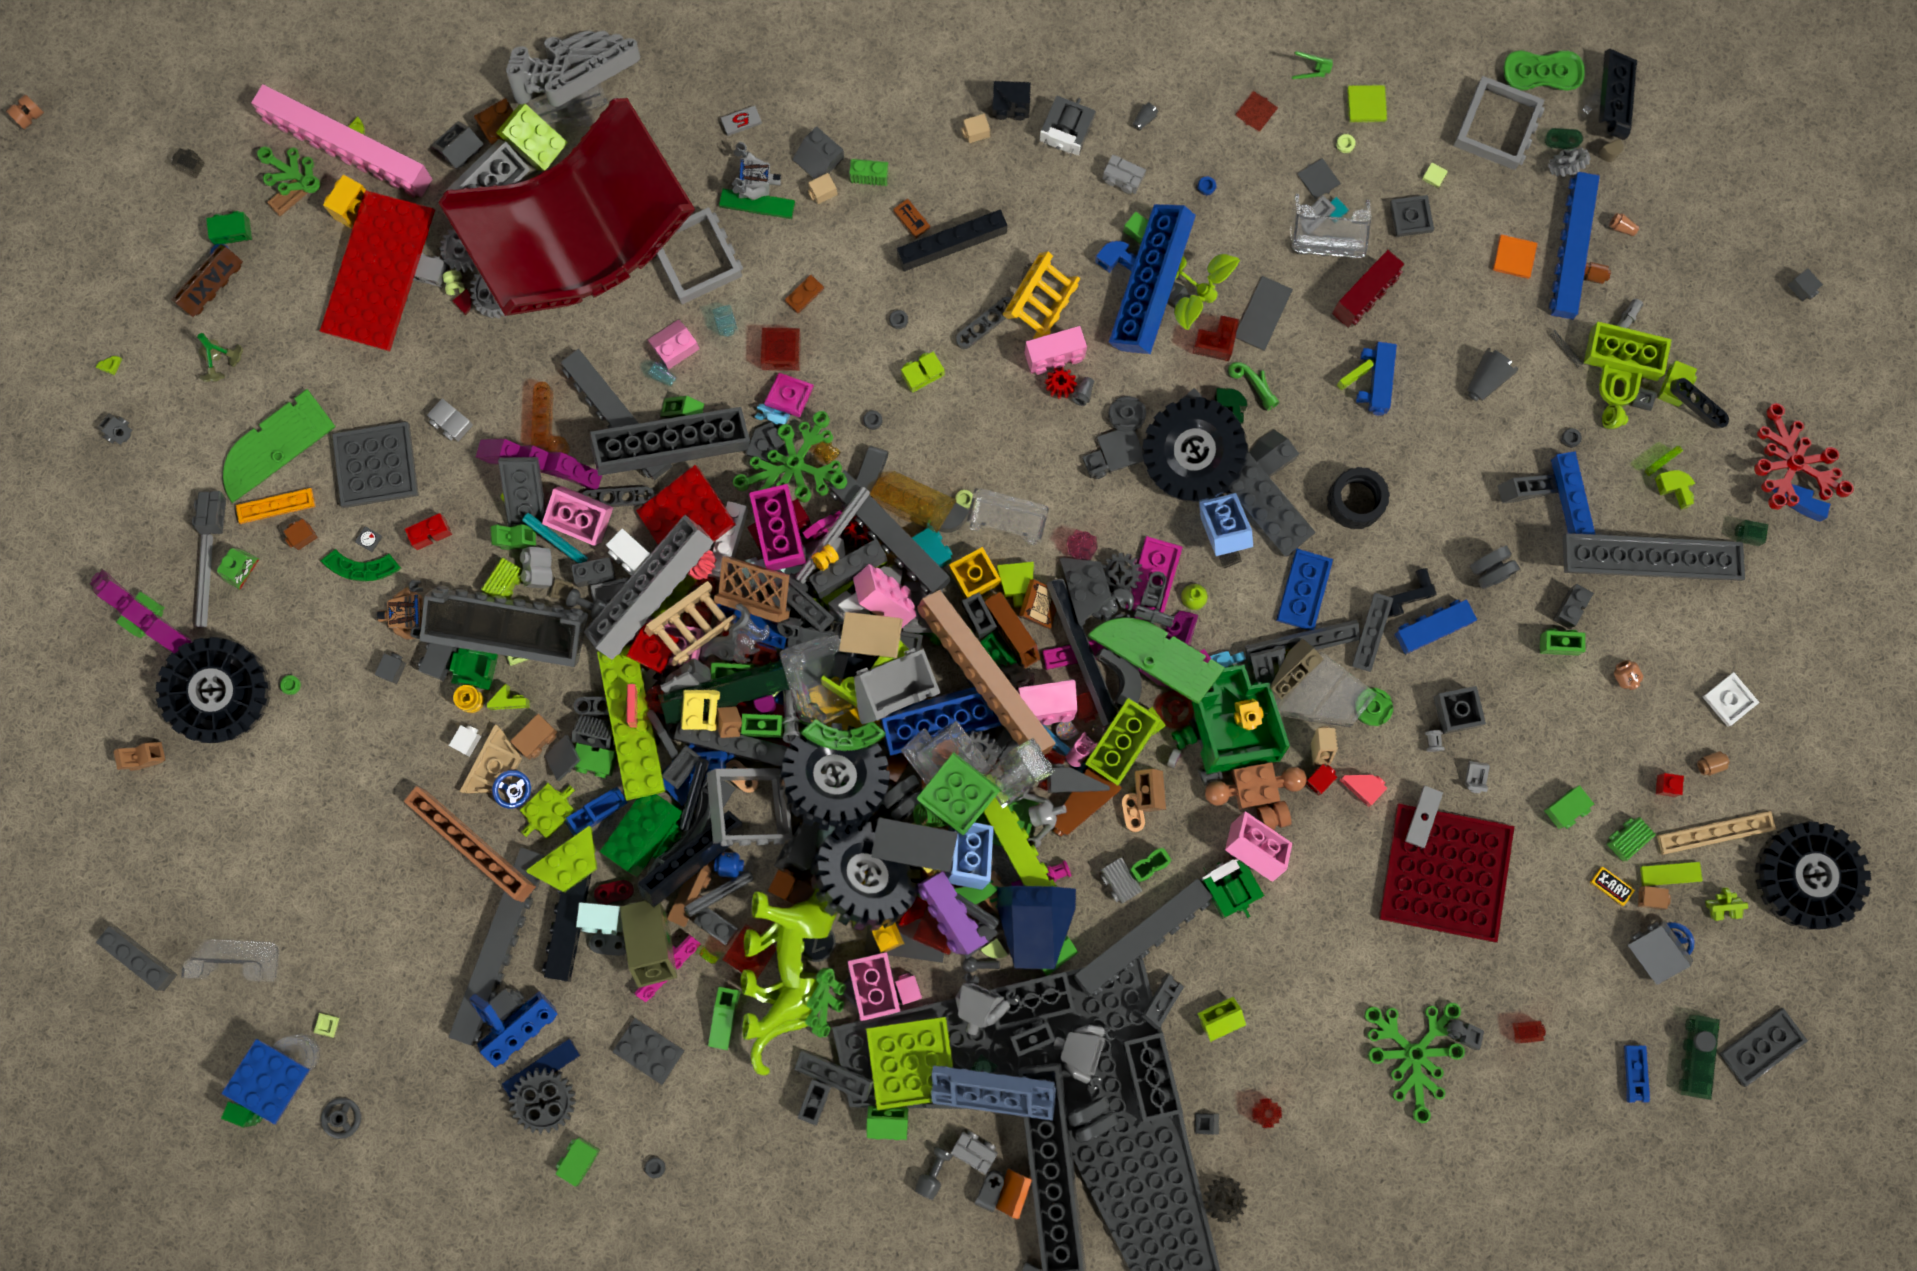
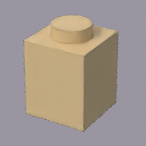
[961,114,990,143]
[807,173,837,204]

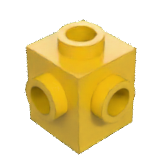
[1234,699,1264,730]

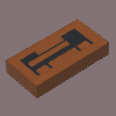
[893,199,931,238]

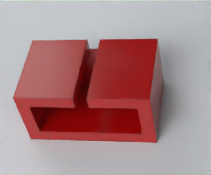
[405,513,452,550]

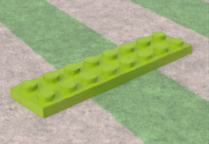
[597,644,666,801]

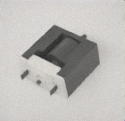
[1040,95,1096,157]

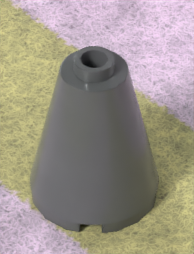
[1467,348,1518,402]

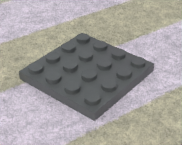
[332,422,419,508]

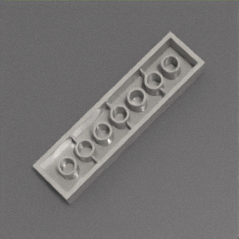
[584,515,714,660]

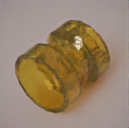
[814,441,841,465]

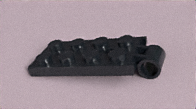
[1598,48,1637,140]

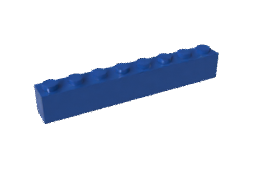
[1549,172,1600,320]

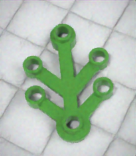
[257,147,320,196]
[805,968,846,1038]

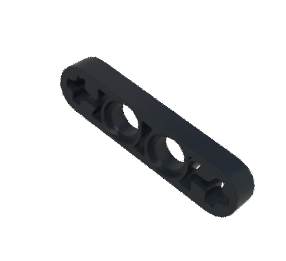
[1670,378,1729,429]

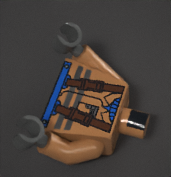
[377,580,423,640]

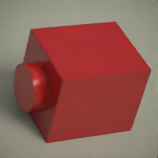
[1306,764,1337,796]
[1656,773,1684,797]

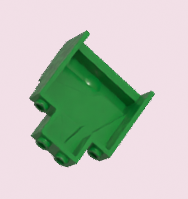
[1192,664,1290,774]

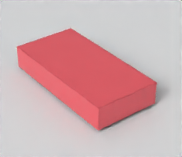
[627,684,638,728]

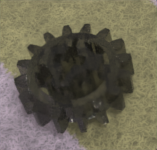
[1000,662,1035,691]
[1203,1177,1248,1223]

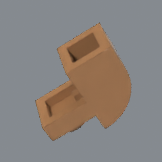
[113,742,166,771]

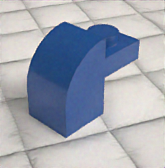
[1095,241,1136,273]

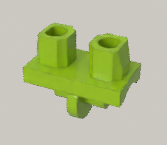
[1705,887,1748,921]

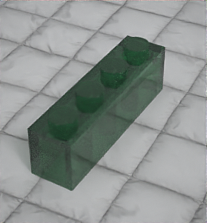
[1679,1015,1720,1100]

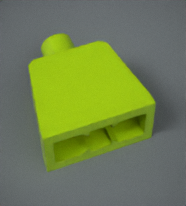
[997,562,1034,608]

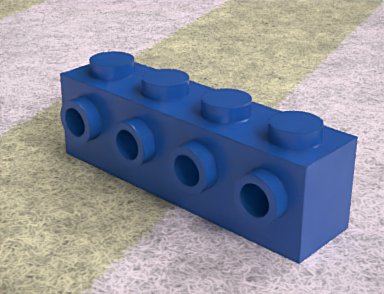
[477,991,558,1068]

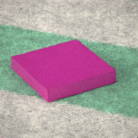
[765,373,814,418]

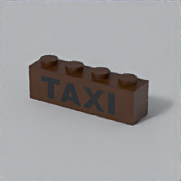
[171,244,243,317]

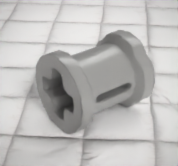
[1425,730,1445,752]

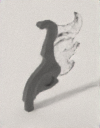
[700,603,770,664]

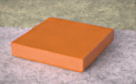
[1493,234,1537,279]
[995,1169,1032,1219]

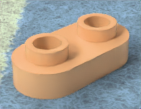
[726,760,759,793]
[1121,793,1145,832]

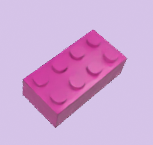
[749,484,806,571]

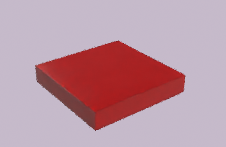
[626,623,680,674]

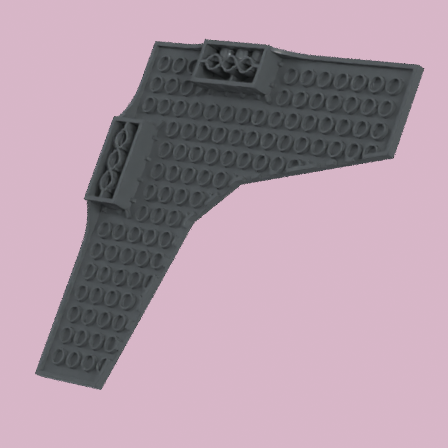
[832,957,1221,1271]

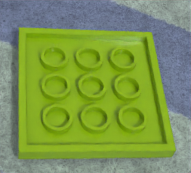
[866,1017,953,1110]

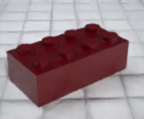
[1332,250,1405,328]

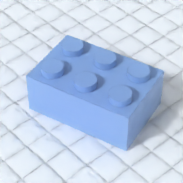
[1199,493,1253,556]
[945,823,993,890]

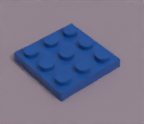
[222,1039,310,1125]

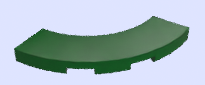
[320,549,402,582]

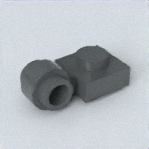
[1447,1019,1484,1050]

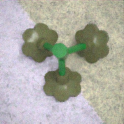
[197,333,243,382]

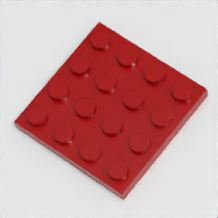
[636,465,736,545]

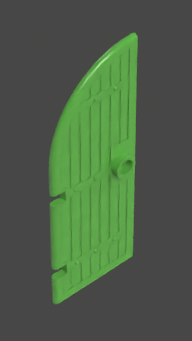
[223,389,336,503]
[1088,618,1225,704]

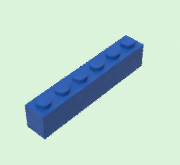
[1551,451,1596,535]

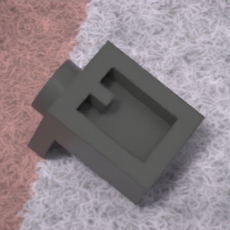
[1082,451,1109,479]

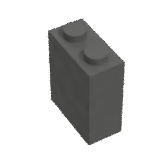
[1628,920,1693,985]

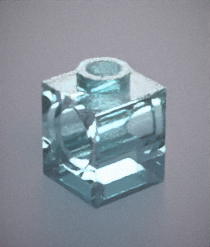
[712,305,738,336]

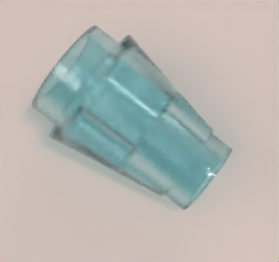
[648,361,677,387]

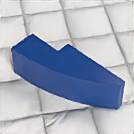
[1769,484,1831,522]
[565,787,628,836]

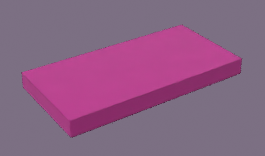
[1125,536,1183,613]

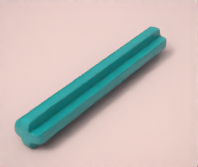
[522,513,588,563]

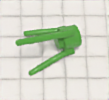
[1292,51,1333,79]

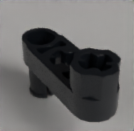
[1388,568,1437,618]

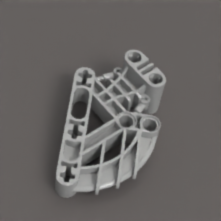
[506,31,640,107]

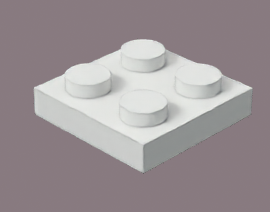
[1702,672,1760,727]

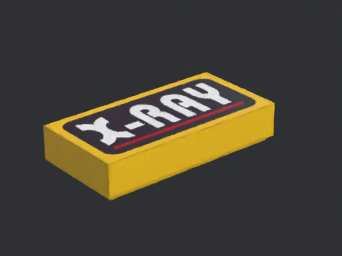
[1590,866,1635,906]

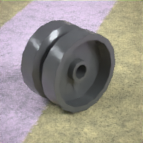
[1469,545,1520,590]
[882,775,922,822]
[1067,1096,1119,1143]

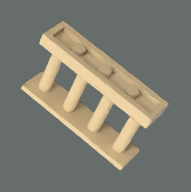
[645,581,737,667]

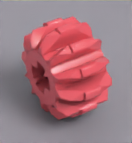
[687,550,717,580]

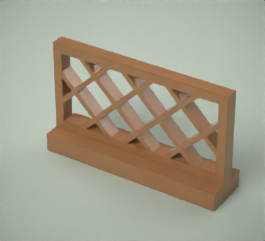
[714,556,789,623]

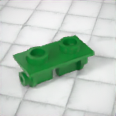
[652,823,682,859]

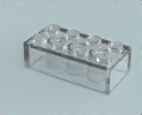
[982,738,1054,808]

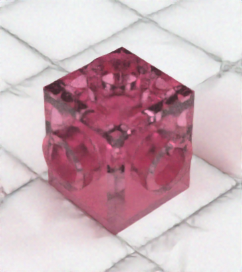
[1066,529,1098,561]

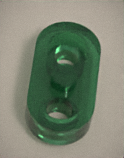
[1544,128,1583,150]

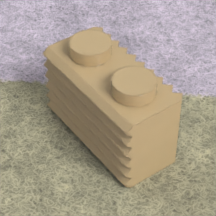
[1311,726,1338,765]

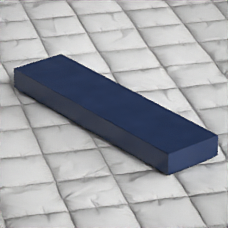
[501,1039,581,1098]

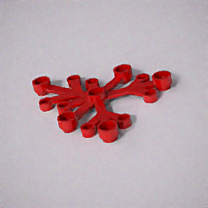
[1754,403,1854,510]

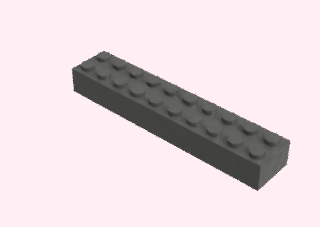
[1018,1063,1086,1271]

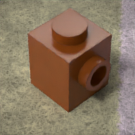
[283,519,318,550]

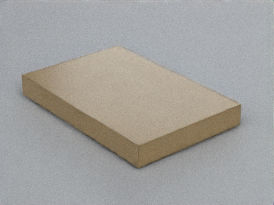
[839,612,903,658]

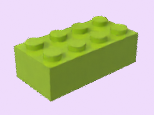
[1085,698,1162,785]

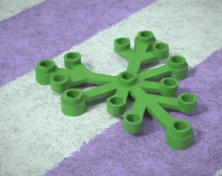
[733,411,847,502]
[1364,1003,1465,1123]

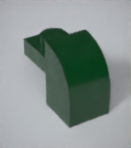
[1214,388,1248,424]

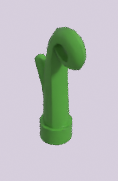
[1228,362,1280,411]

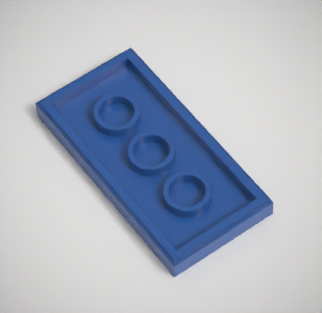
[1276,549,1333,631]

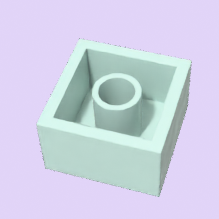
[576,903,623,935]

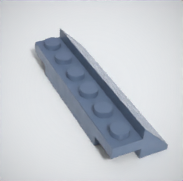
[931,1066,1056,1120]

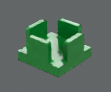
[450,648,498,691]

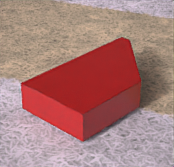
[899,895,928,927]

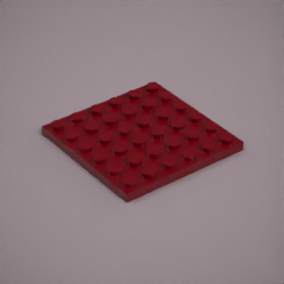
[1379,803,1515,943]

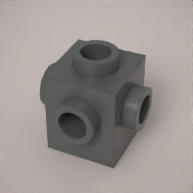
[97,413,132,445]

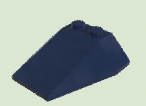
[997,886,1076,969]

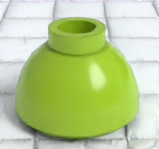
[1602,403,1628,429]
[1181,583,1208,610]

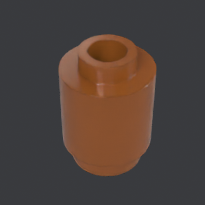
[1584,262,1611,284]

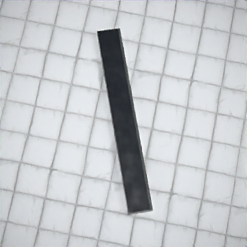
[1046,579,1118,726]

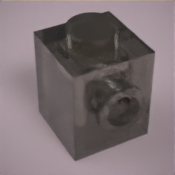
[171,148,205,179]

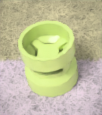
[442,270,465,295]

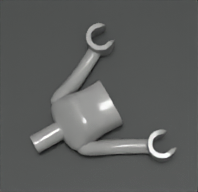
[1013,787,1067,848]

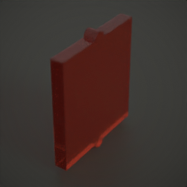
[1235,91,1278,132]

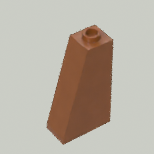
[984,592,1040,669]
[1052,767,1122,837]

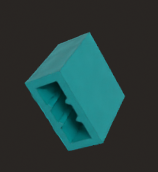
[912,526,953,568]

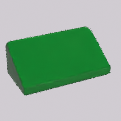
[980,631,1019,672]

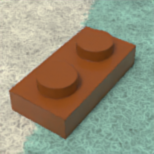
[785,275,824,314]

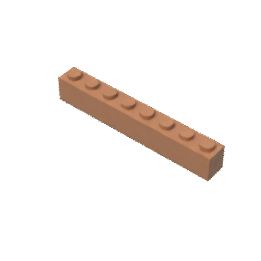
[404,786,536,902]

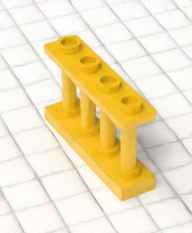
[1002,251,1080,339]

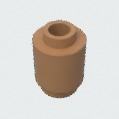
[1697,751,1730,776]

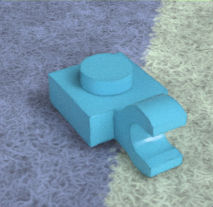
[755,404,790,425]
[1210,651,1246,668]

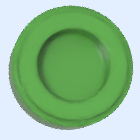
[280,675,301,695]

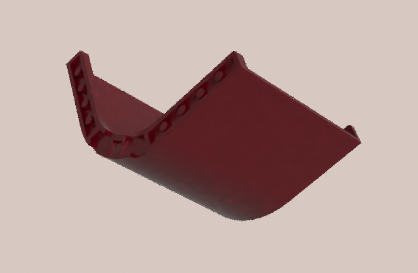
[438,98,695,316]

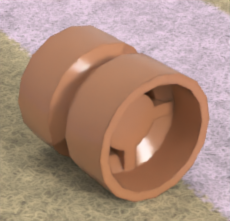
[6,94,44,130]
[1257,801,1291,830]

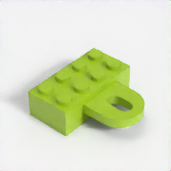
[1584,321,1672,406]

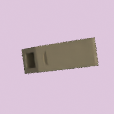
[1270,638,1324,700]

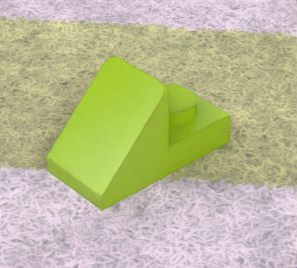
[487,684,530,710]

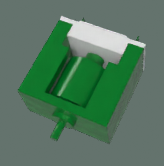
[1200,854,1265,919]

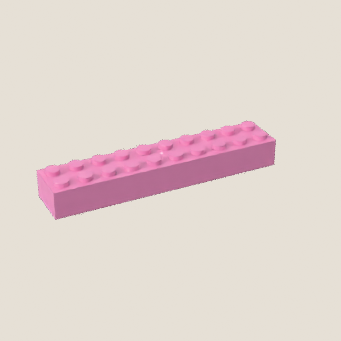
[251,85,433,198]

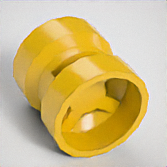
[812,544,839,571]

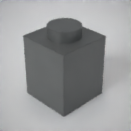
[1788,268,1823,301]
[374,653,406,684]

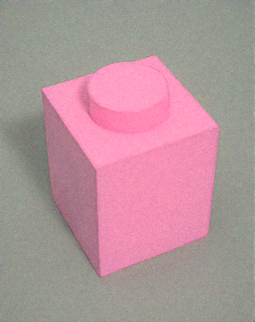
[896,973,922,1005]

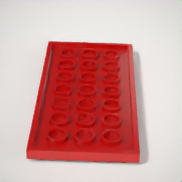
[320,190,435,352]

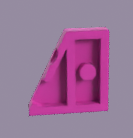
[803,510,843,539]

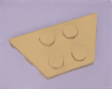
[459,724,522,794]

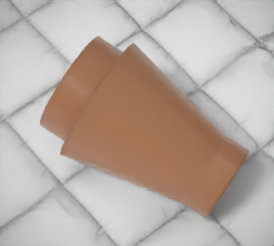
[1609,213,1639,236]

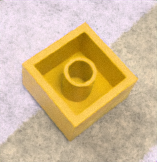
[323,174,366,229]
[949,547,1001,599]

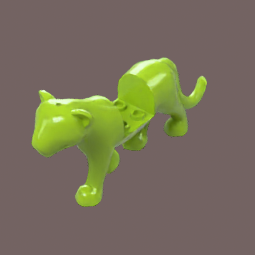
[741,889,838,1076]

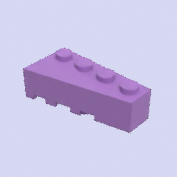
[918,871,988,954]

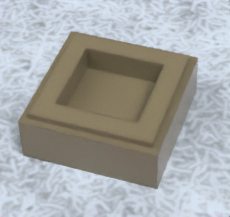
[550,578,574,601]

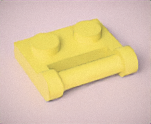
[681,690,720,731]

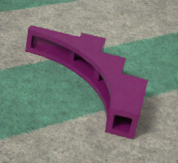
[475,439,602,490]
[90,569,193,653]

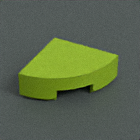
[348,116,365,135]
[96,356,122,375]

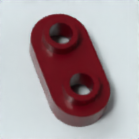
[594,880,634,905]

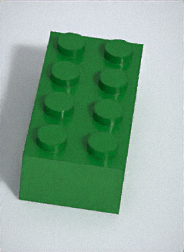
[600,794,683,878]

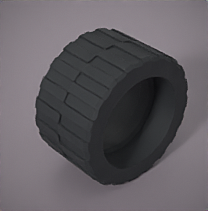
[1327,467,1390,530]

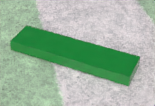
[719,188,796,219]

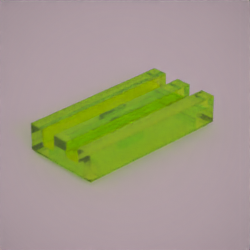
[1644,445,1683,477]

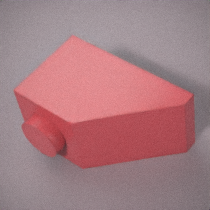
[1340,775,1387,807]

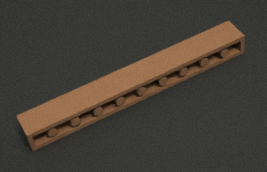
[916,590,1056,762]

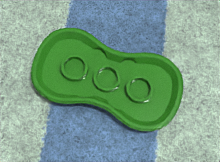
[1504,51,1585,91]

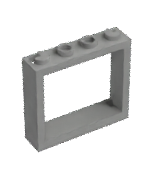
[1453,76,1545,170]
[657,207,743,304]
[707,768,793,846]

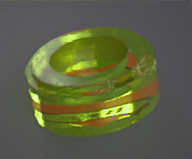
[699,946,719,964]

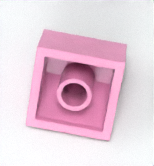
[648,319,699,370]

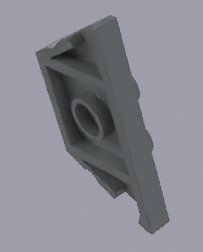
[1060,558,1112,626]

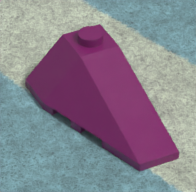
[1139,610,1198,689]

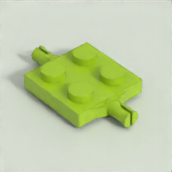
[520,783,576,839]

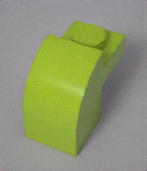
[1654,470,1695,510]

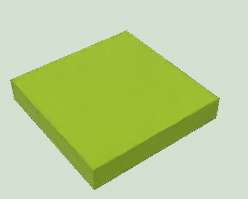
[1347,85,1387,122]

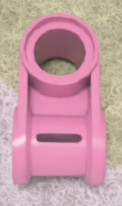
[1066,732,1098,767]

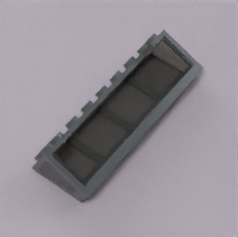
[420,586,588,667]

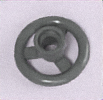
[321,1098,361,1139]

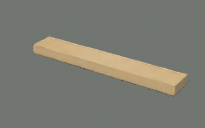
[1657,811,1776,855]

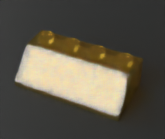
[870,471,957,533]

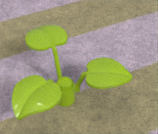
[1174,254,1240,330]

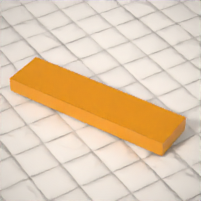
[236,488,315,524]

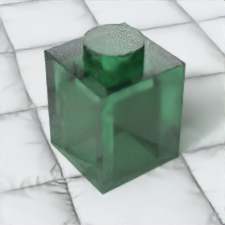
[1735,520,1768,546]

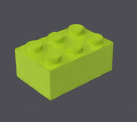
[496,104,568,171]

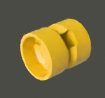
[453,685,484,713]

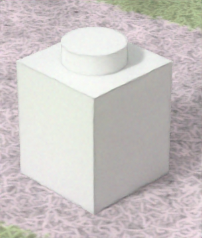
[449,725,481,757]

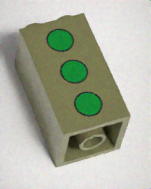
[620,900,678,988]

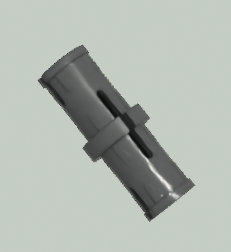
[1134,605,1175,628]

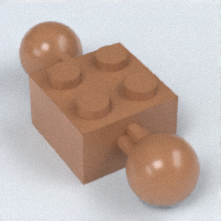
[1205,763,1307,810]

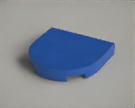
[469,994,505,1035]

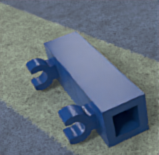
[1356,342,1397,416]

